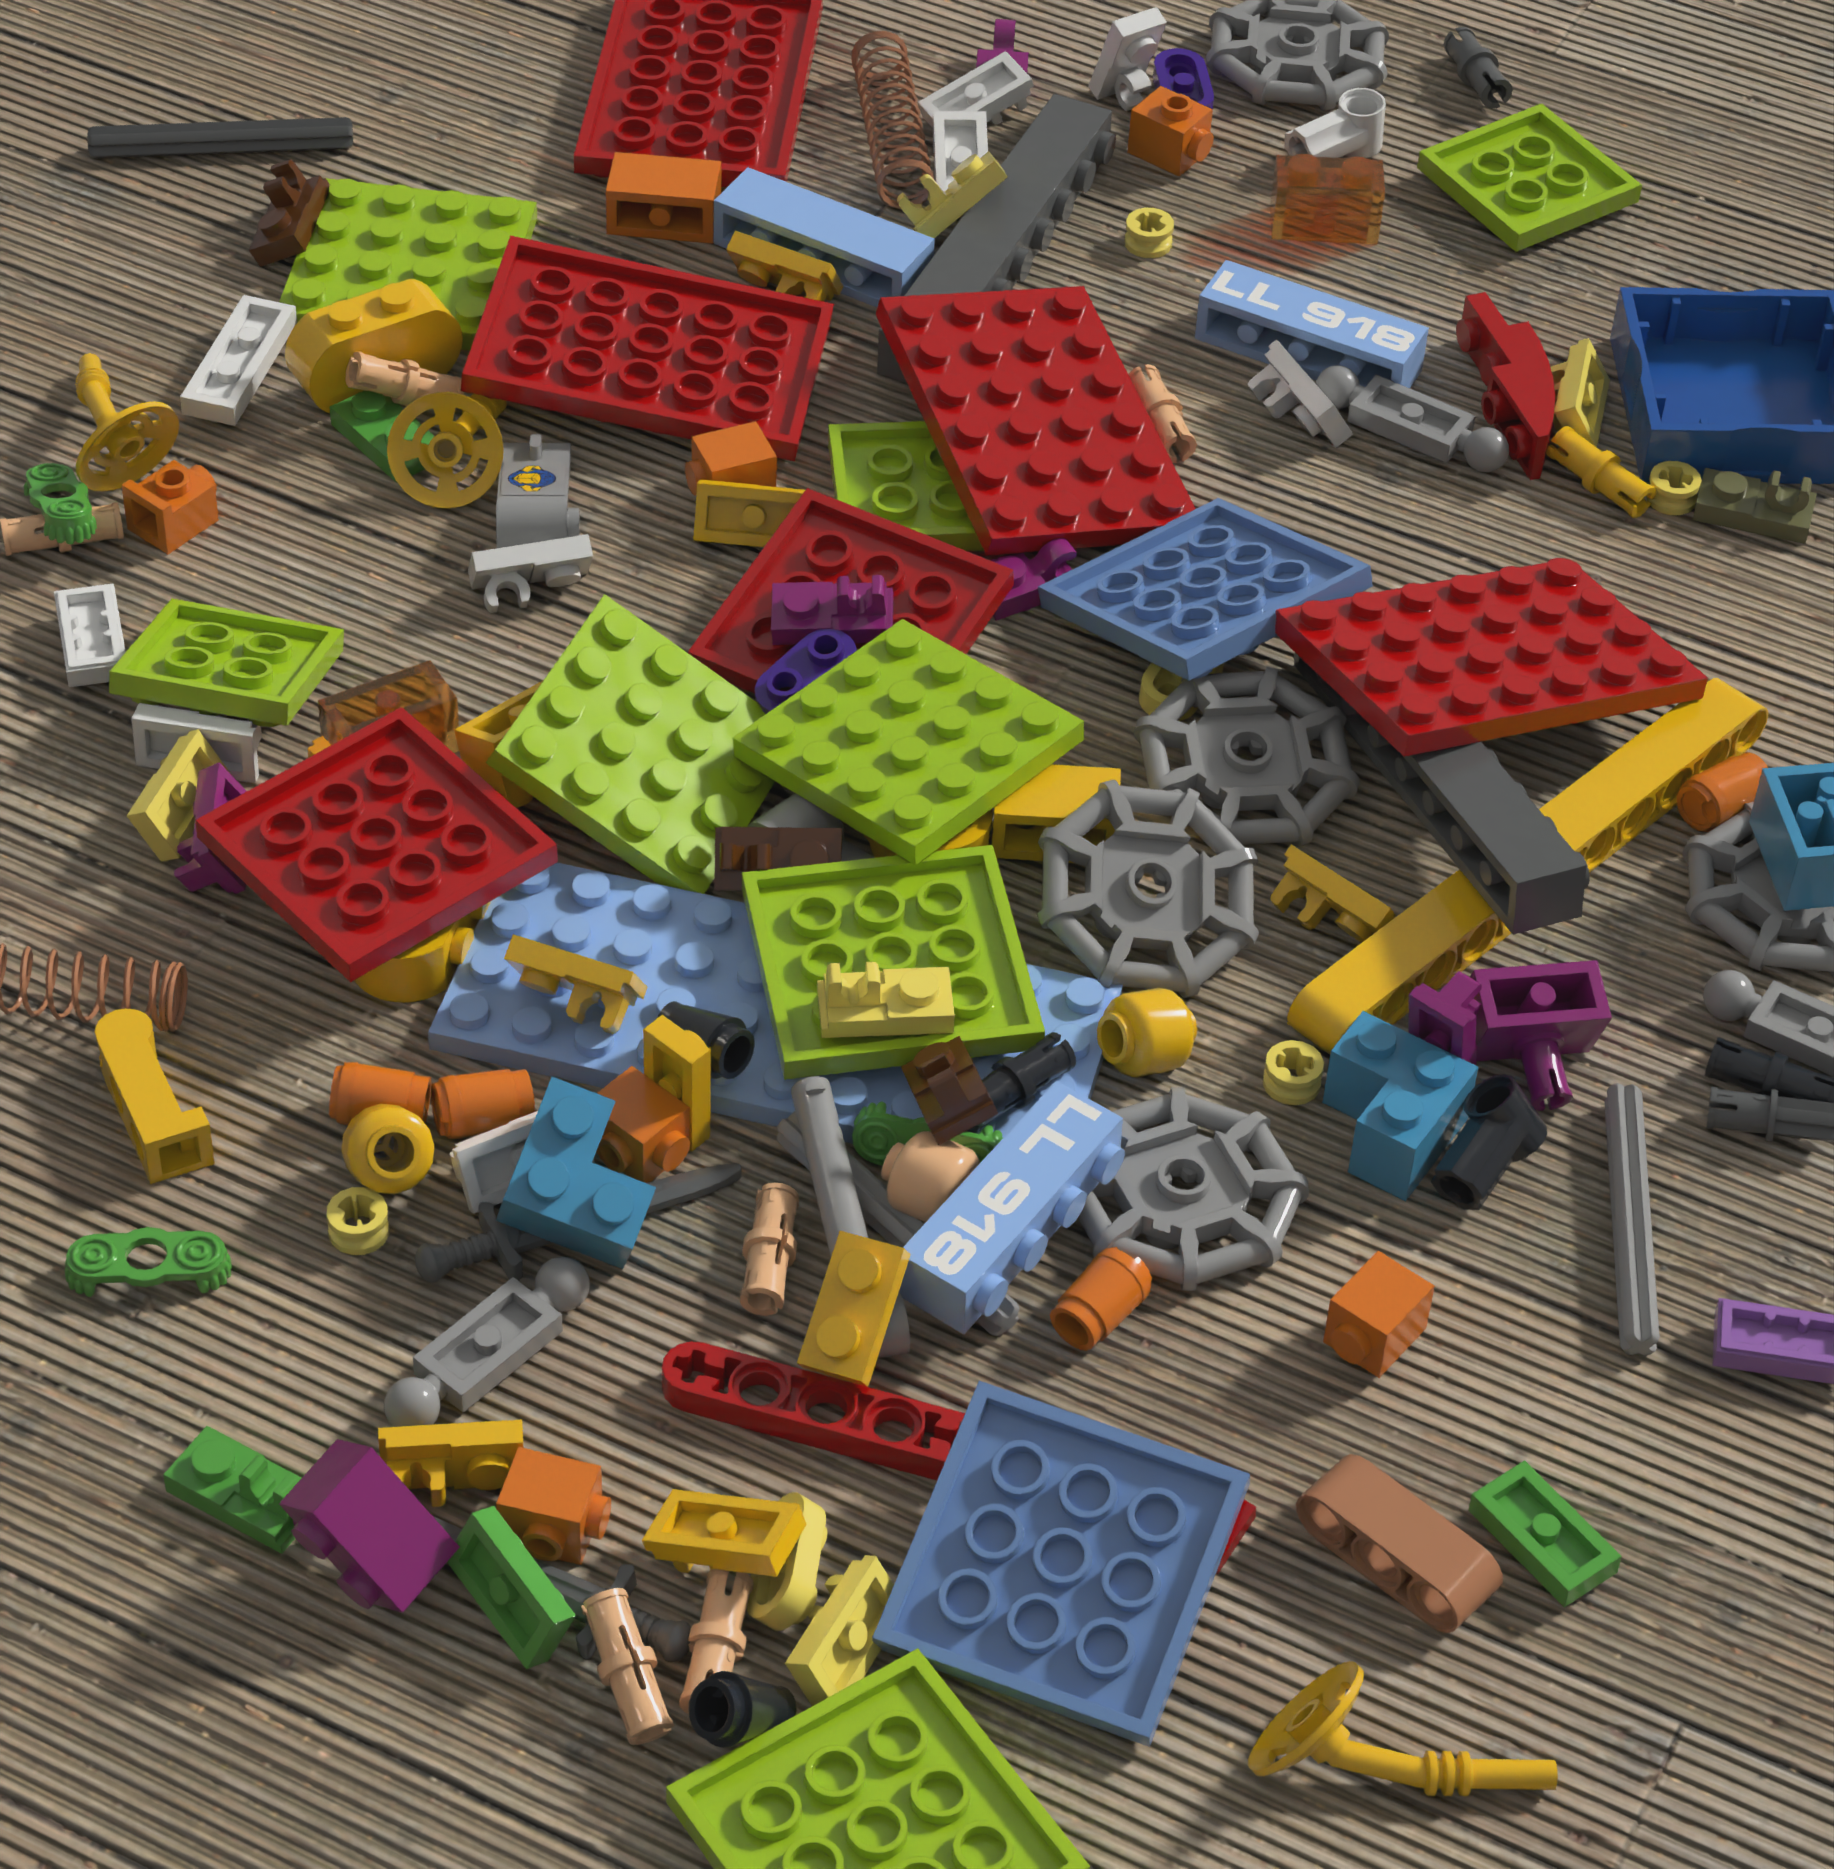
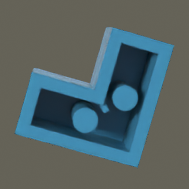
[1749,763,1834,911]
[1322,1011,1478,1202]
[496,1076,656,1269]

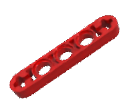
[662,1341,965,1481]

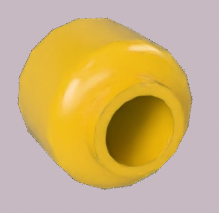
[1097,988,1197,1077]
[341,1104,435,1194]

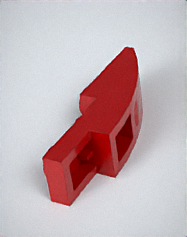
[1456,292,1555,480]

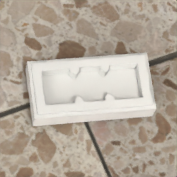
[54,584,126,687]

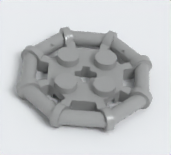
[1206,0,1389,111]
[1134,666,1360,847]
[1037,780,1259,998]
[1683,802,1834,977]
[1078,1087,1309,1291]

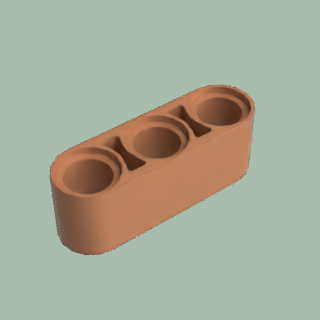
[1296,1454,1503,1633]

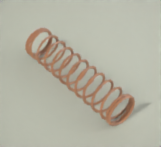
[851,31,935,210]
[0,943,188,1032]

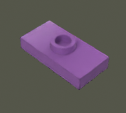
[1712,1298,1834,1384]

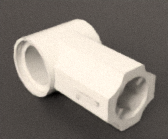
[1284,88,1386,174]

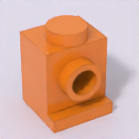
[122,460,219,555]

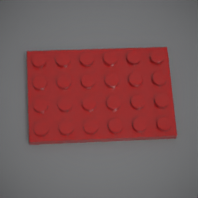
[574,0,823,187]
[460,235,834,462]
[875,286,1196,556]
[1275,558,1708,757]

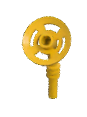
[75,353,179,492]
[387,392,507,508]
[1248,1661,1558,1796]

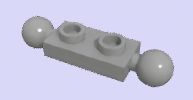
[1315,365,1509,473]
[1703,970,1834,1077]
[384,1257,590,1427]

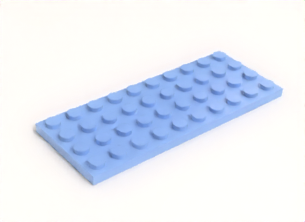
[428,862,1123,1144]

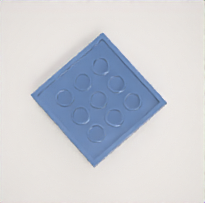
[1038,498,1373,681]
[872,1381,1250,1747]

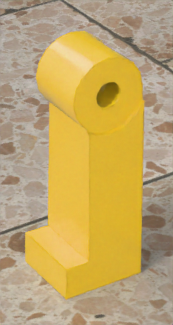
[95,1008,215,1184]

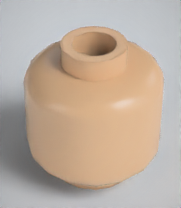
[881,1131,980,1223]

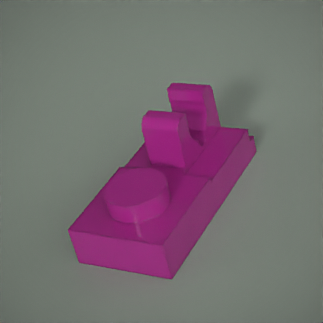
[771,575,893,645]
[174,762,247,894]
[1408,971,1482,1065]

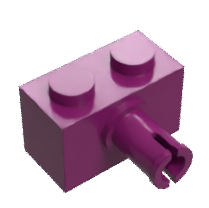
[1470,960,1612,1111]
[279,1439,460,1613]

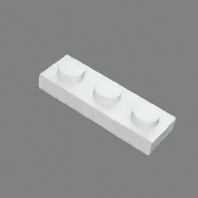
[180,295,297,426]

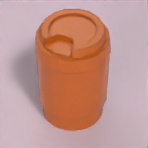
[1677,752,1768,832]
[329,1062,431,1126]
[431,1069,535,1139]
[1050,1247,1152,1351]

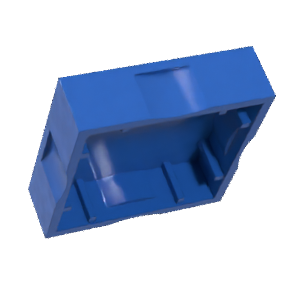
[1610,287,1834,484]

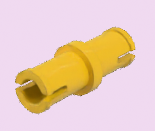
[1546,426,1657,518]

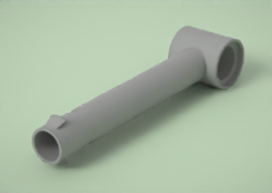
[791,1076,910,1358]

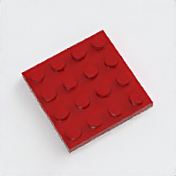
[688,488,1014,694]
[195,707,558,983]

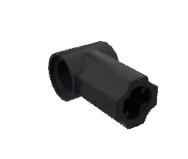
[1431,1074,1547,1210]

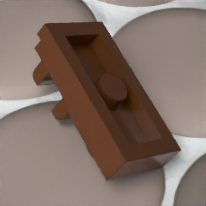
[249,159,330,267]
[714,827,842,892]
[901,1036,998,1145]

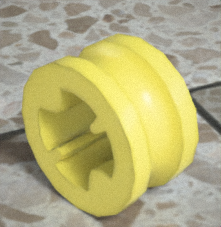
[1124,208,1174,258]
[1646,461,1702,515]
[1263,1040,1324,1105]
[326,1187,389,1255]

